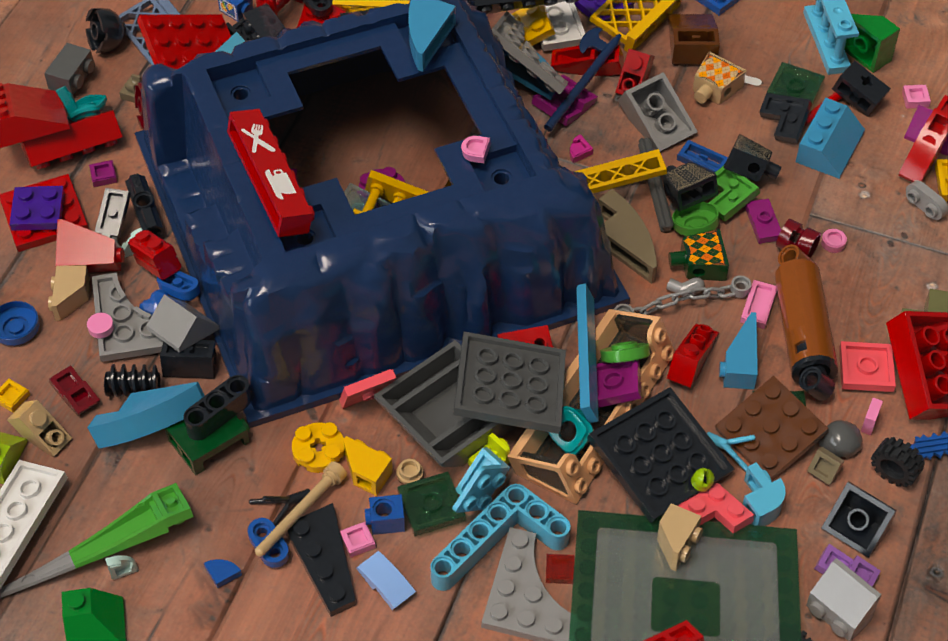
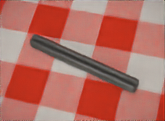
[638,137,674,232]

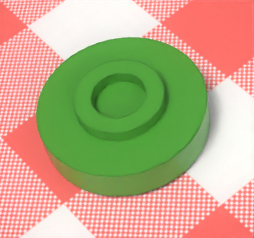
[672,202,719,236]
[600,341,650,363]

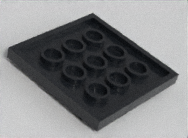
[587,387,735,523]

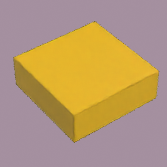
[0,379,30,413]

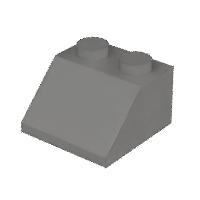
[806,558,882,641]

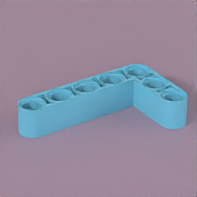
[430,484,571,591]

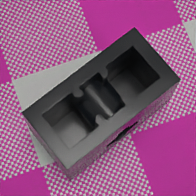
[832,60,891,117]

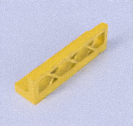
[574,149,667,193]

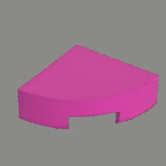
[570,134,593,163]

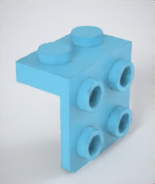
[452,447,510,513]

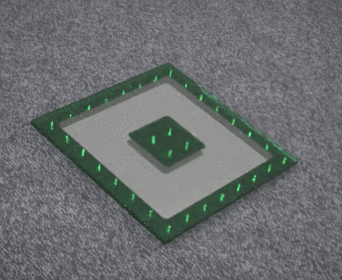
[569,510,801,641]

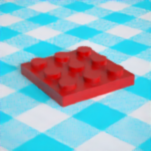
[0,174,88,252]

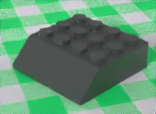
[374,340,517,467]

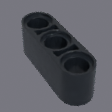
[183,375,252,441]

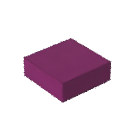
[89,160,117,187]

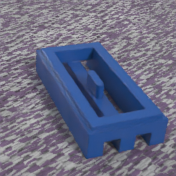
[677,140,728,173]

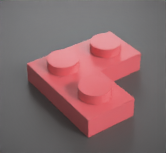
[677,483,754,534]

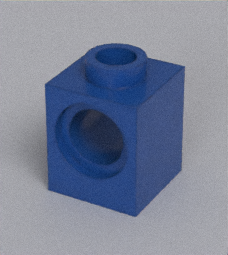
[365,494,405,535]

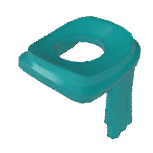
[56,85,107,122]
[548,406,594,455]

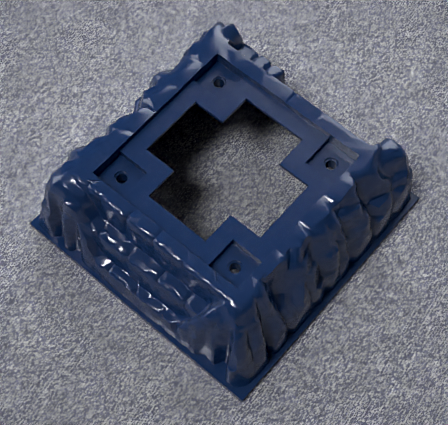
[135,0,630,429]

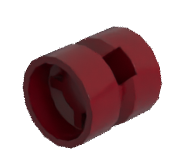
[776,219,821,258]

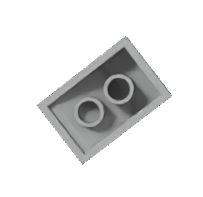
[618,72,698,152]

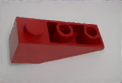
[666,324,719,388]

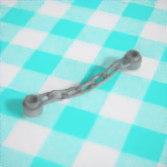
[614,275,751,326]

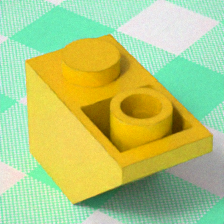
[343,436,393,496]

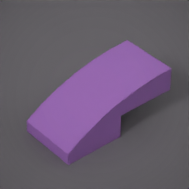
[814,544,881,587]

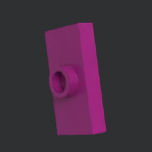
[745,198,781,244]

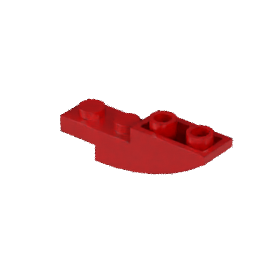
[898,95,948,182]

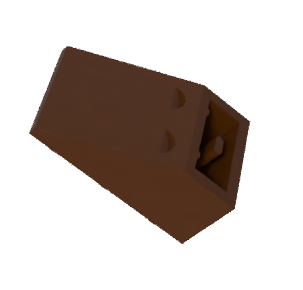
[668,14,720,64]

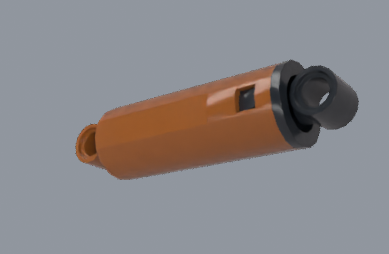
[775,244,838,401]

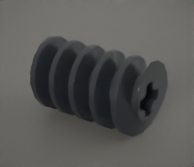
[104,364,161,397]

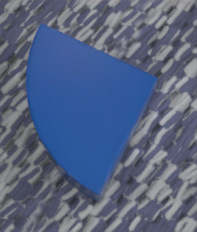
[203,559,242,589]

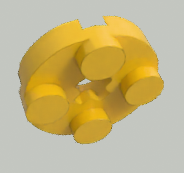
[292,422,345,473]

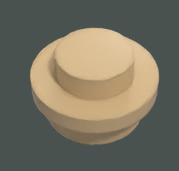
[396,459,423,485]

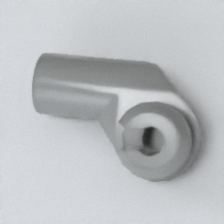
[666,278,705,297]

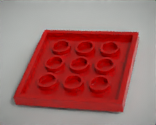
[137,14,231,69]

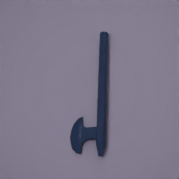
[544,27,621,132]

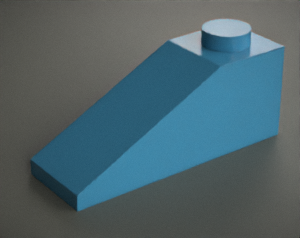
[719,312,758,390]

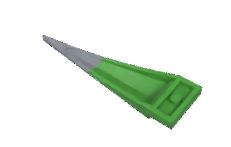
[0,483,193,598]

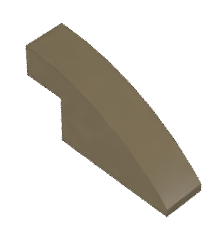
[599,189,657,284]

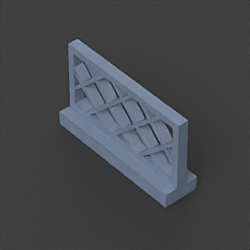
[118,0,180,66]

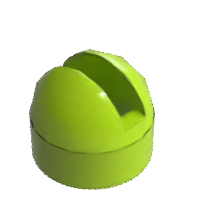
[691,468,715,492]

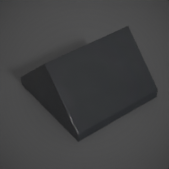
[821,481,897,557]

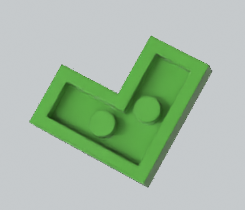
[709,166,760,222]

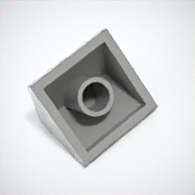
[146,294,219,352]

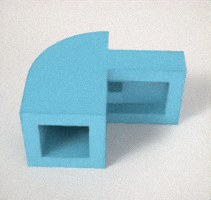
[743,462,786,530]

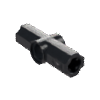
[125,173,165,237]

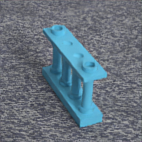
[803,0,859,75]

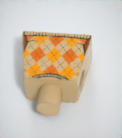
[693,52,746,104]

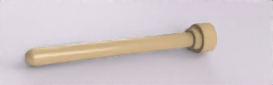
[255,461,347,557]

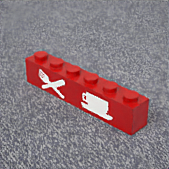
[227,109,314,237]

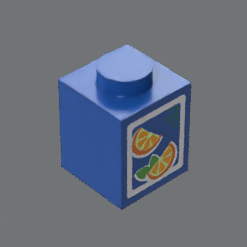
[218,0,254,22]

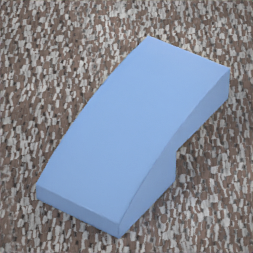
[356,551,416,610]

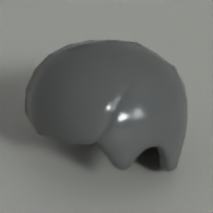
[818,420,863,459]

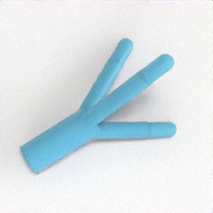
[707,432,756,471]

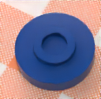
[0,301,40,346]

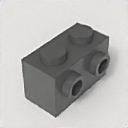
[44,43,95,96]

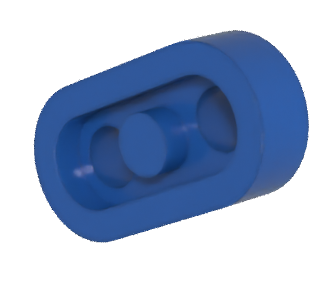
[156,271,201,301]
[248,518,289,568]

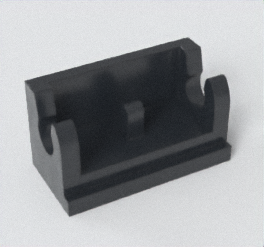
[160,340,217,379]

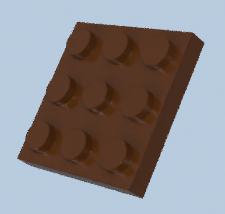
[715,375,829,482]

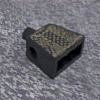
[723,134,782,182]
[663,162,719,211]

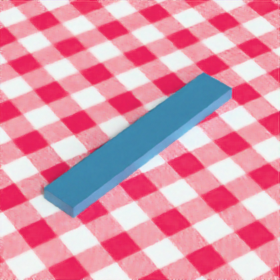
[577,283,599,423]

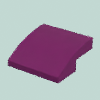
[531,74,598,126]

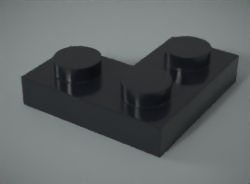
[759,93,812,144]

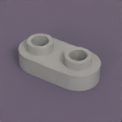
[906,180,948,220]

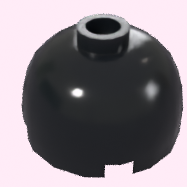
[86,8,126,53]

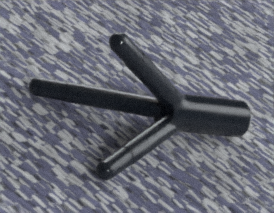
[249,488,310,527]

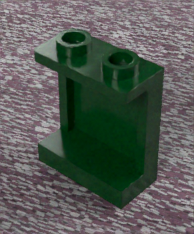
[165,407,250,476]

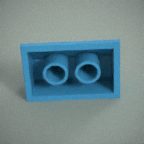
[796,98,865,179]

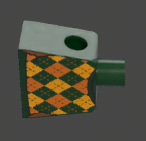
[668,229,729,281]

